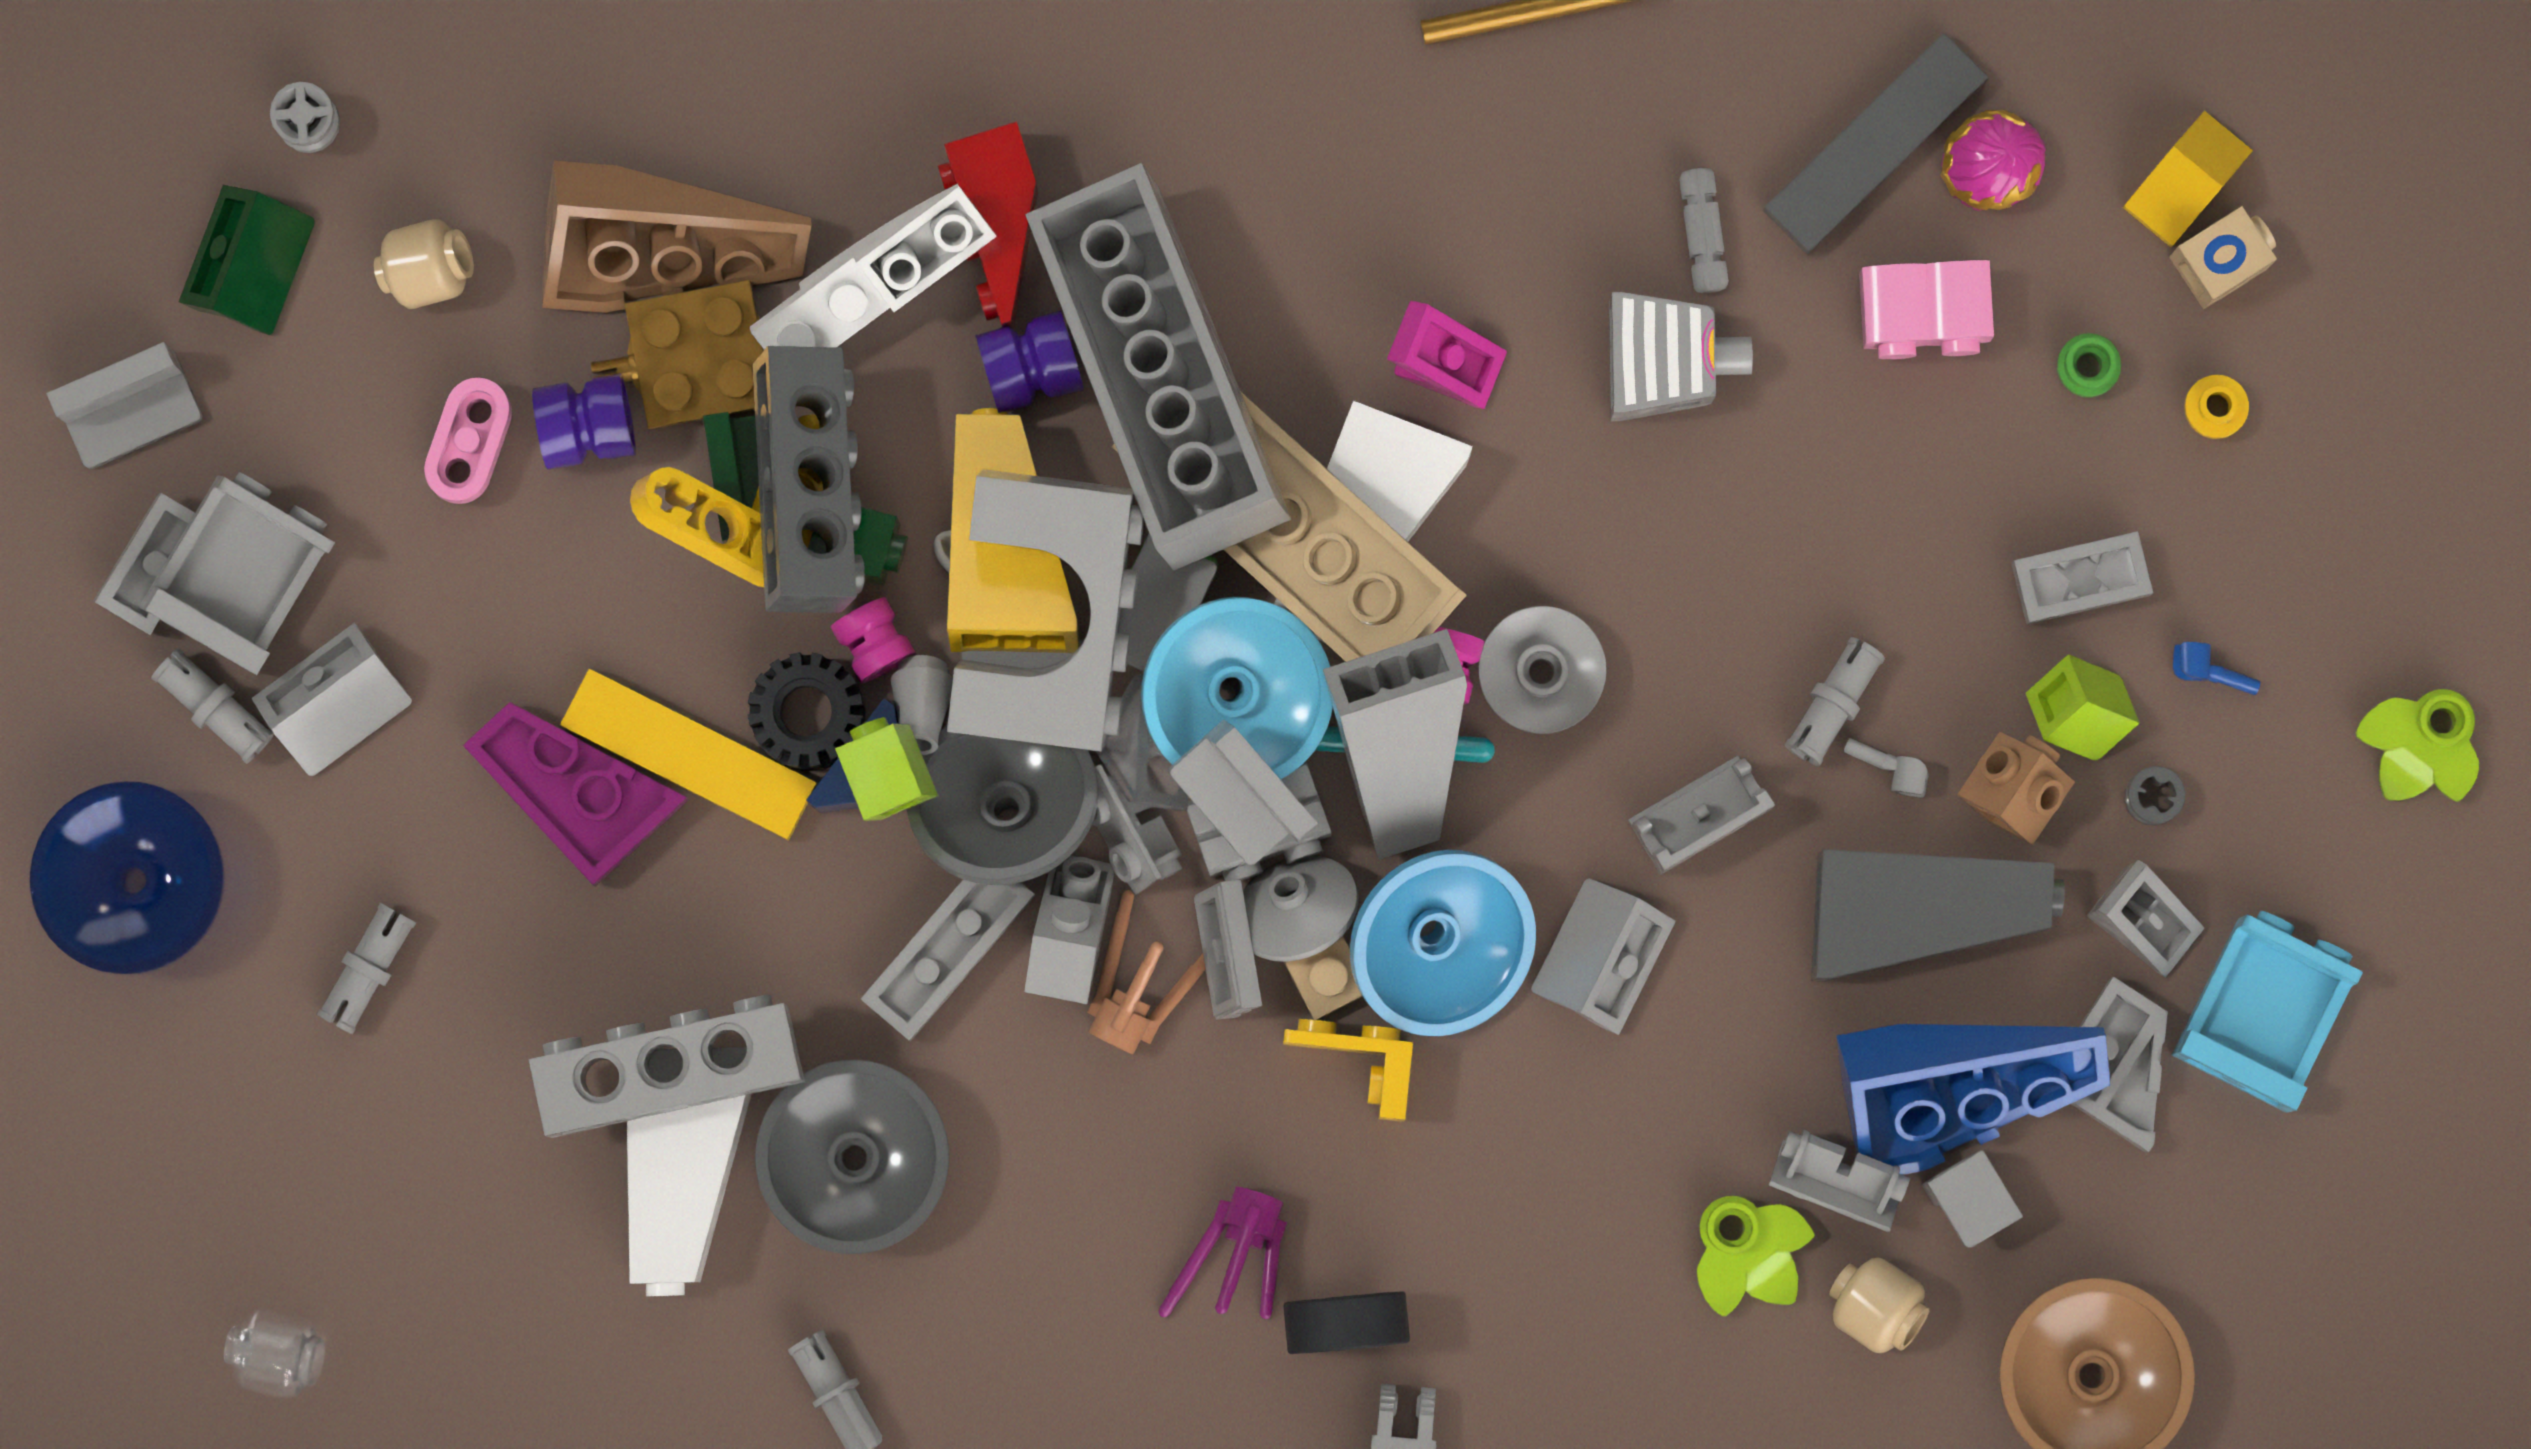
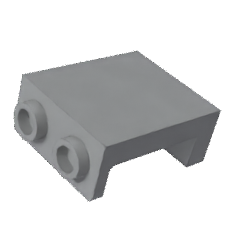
[139,472,335,675]

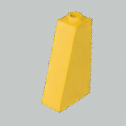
[947,408,1079,653]

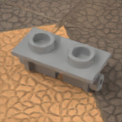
[1092,757,1183,896]
[1769,1130,1910,1232]

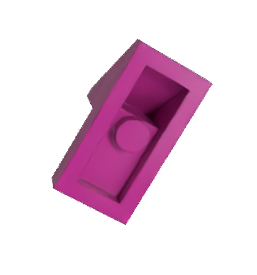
[1387,300,1507,409]

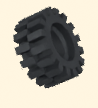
[747,652,866,771]

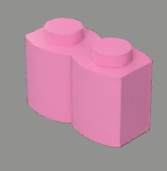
[1859,260,1994,359]

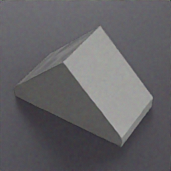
[2086,860,2205,978]

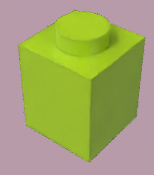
[835,717,938,821]

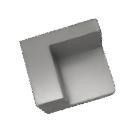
[1921,1150,2023,1248]

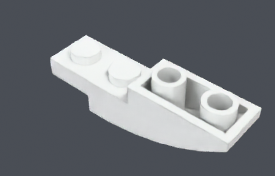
[750,184,997,350]

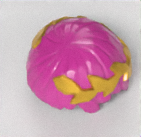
[1940,110,2046,211]

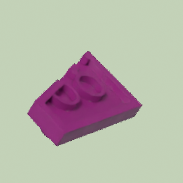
[463,702,689,887]

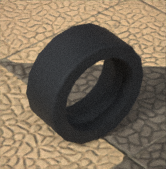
[1283,1291,1410,1354]

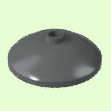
[907,725,1099,885]
[755,1060,950,1254]

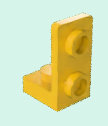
[1283,1019,1413,1122]

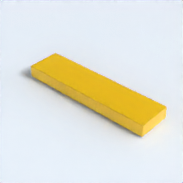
[560,669,818,841]

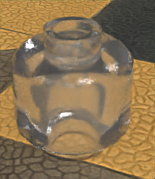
[224,1309,325,1399]

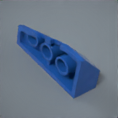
[1836,1024,2110,1175]

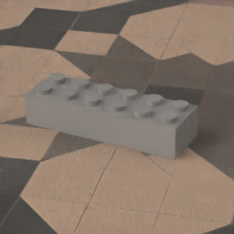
[1025,163,1291,571]

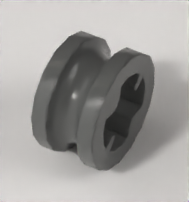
[2124,766,2186,826]

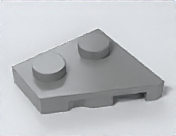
[2071,977,2168,1153]

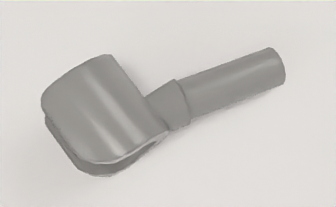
[1844,738,1929,798]

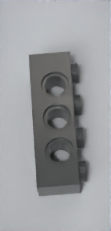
[752,346,864,613]

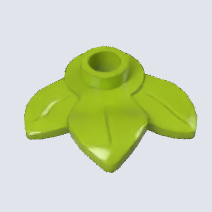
[2355,689,2479,802]
[1696,1196,1815,1317]

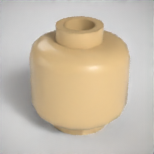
[374,219,474,309]
[1829,1258,1929,1353]

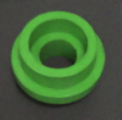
[2057,333,2121,398]

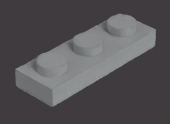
[861,880,1035,1042]

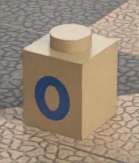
[2169,206,2277,310]

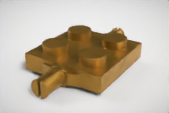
[591,280,764,430]

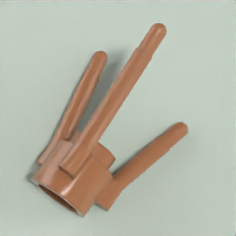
[1087,890,1206,1054]

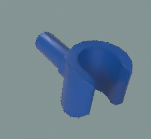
[2173,642,2261,695]

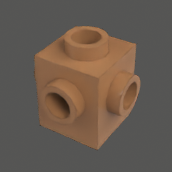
[1957,731,2075,845]

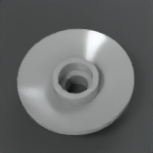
[1478,606,1606,734]
[1243,856,1359,962]

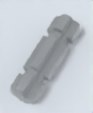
[1679,168,1729,293]

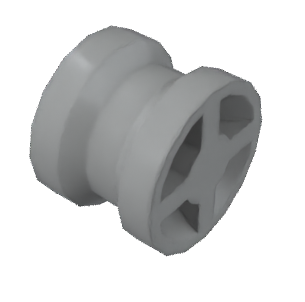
[270,82,340,153]

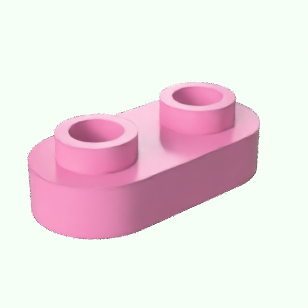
[424,378,512,504]

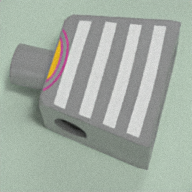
[1609,292,1753,421]

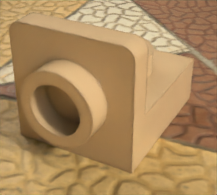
[1284,936,1363,1020]

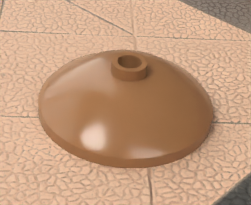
[1999,1278,2195,1449]

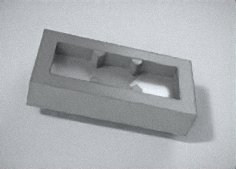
[2011,531,2153,625]

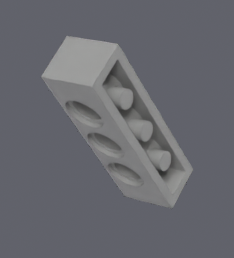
[529,995,805,1138]

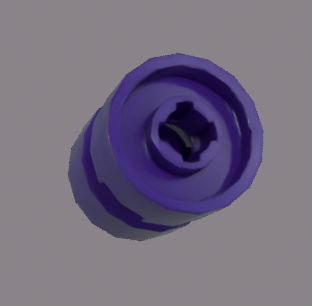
[975,310,1084,413]
[532,373,636,470]

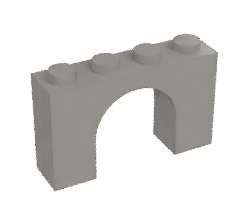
[947,469,1144,751]

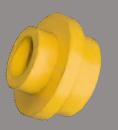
[2184,375,2249,439]

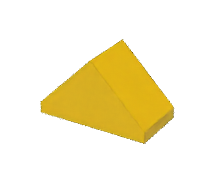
[2122,110,2253,247]

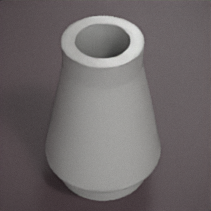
[891,655,953,755]

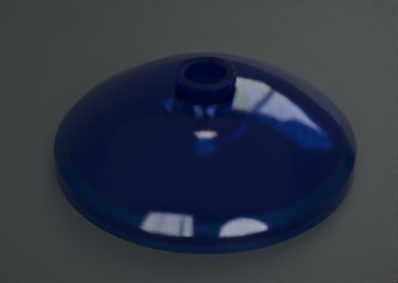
[30,781,225,975]

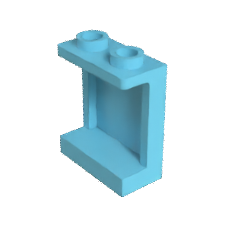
[2171,911,2363,1113]

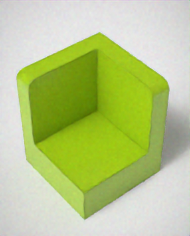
[2025,654,2140,760]

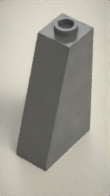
[1811,849,2064,982]

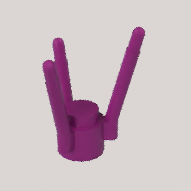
[1158,1186,1287,1319]

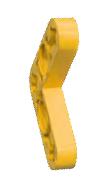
[630,414,823,588]

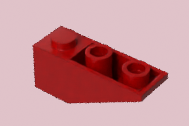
[937,121,1038,329]

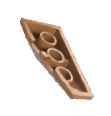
[542,160,812,313]

